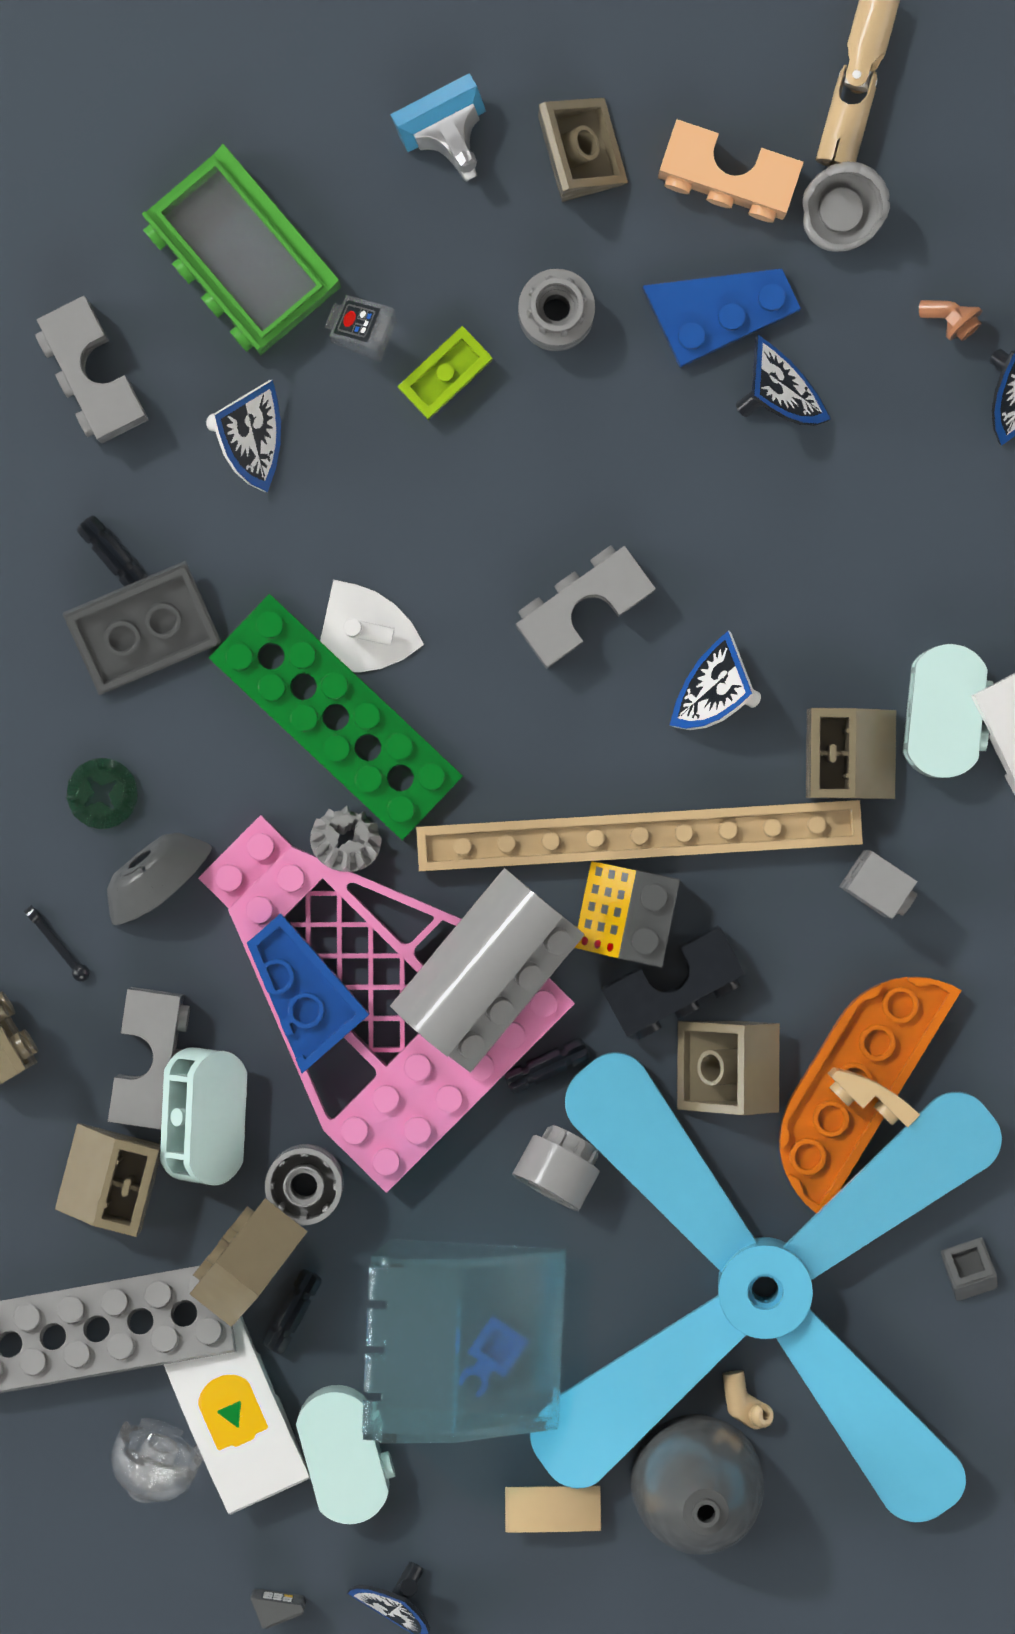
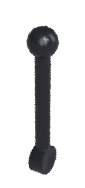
[24,905,90,982]

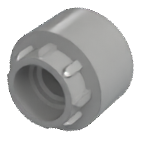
[518,269,595,351]
[512,1125,600,1211]
[265,1144,344,1225]

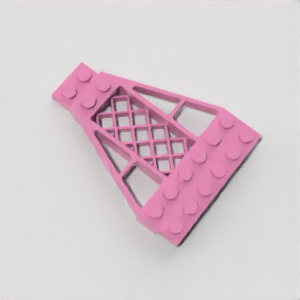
[198,815,575,1193]

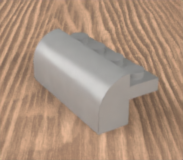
[390,868,585,1073]

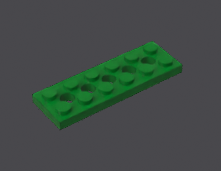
[209,594,463,840]

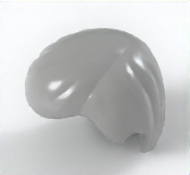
[802,161,890,252]

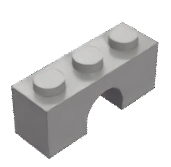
[35,296,149,444]
[516,545,656,669]
[108,987,190,1130]

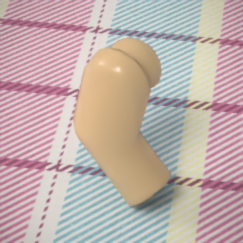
[722,1370,774,1429]

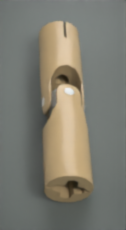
[816,0,900,167]

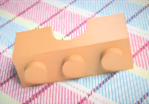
[658,119,804,223]

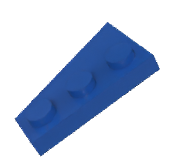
[247,913,370,1073]

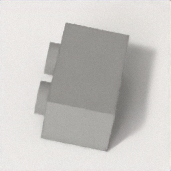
[839,850,918,919]

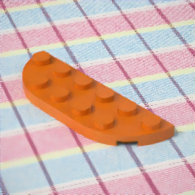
[779,976,962,1213]

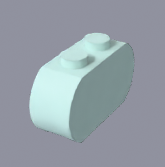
[902,644,993,778]
[160,1047,247,1185]
[296,1385,395,1524]

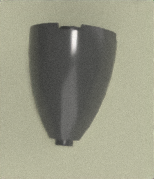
[630,1414,764,1555]

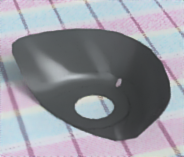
[107,833,212,925]

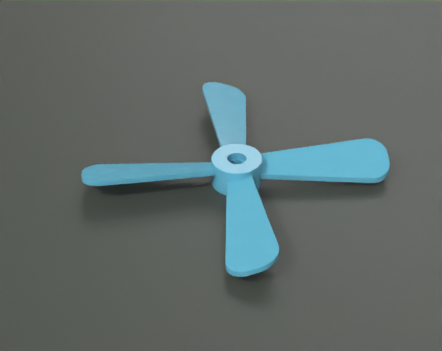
[530,1052,1002,1522]

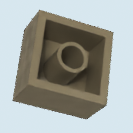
[190,1198,308,1327]

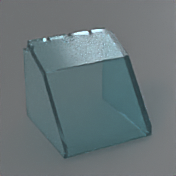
[362,1239,567,1444]

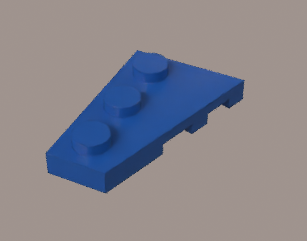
[642,269,801,368]

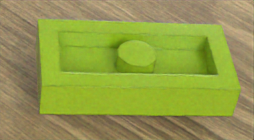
[397,326,493,421]

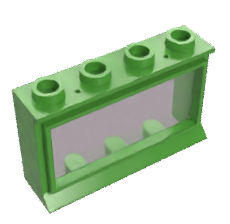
[142,144,341,356]

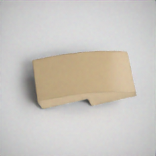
[827,1067,920,1127]
[505,1485,601,1533]

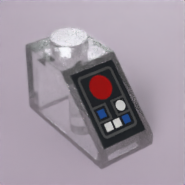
[325,295,397,362]

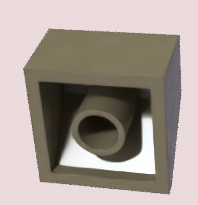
[677,1021,780,1115]

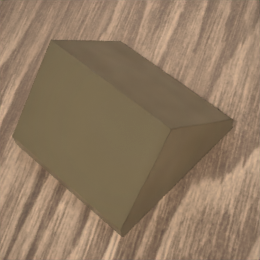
[538,98,628,202]

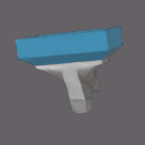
[390,73,486,182]

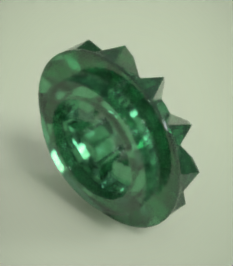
[66,758,138,829]

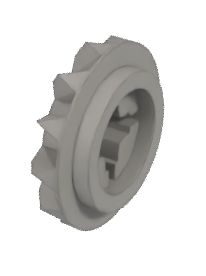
[310,806,382,872]

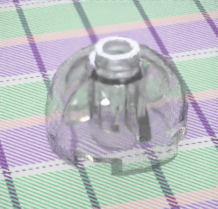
[111,1418,203,1503]

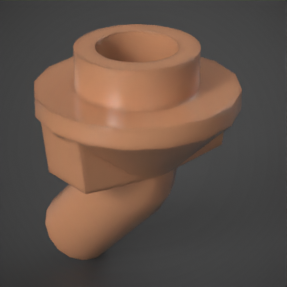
[919,300,982,341]

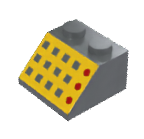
[574,861,680,967]

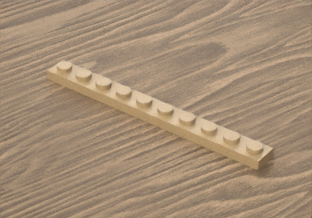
[416,800,863,871]

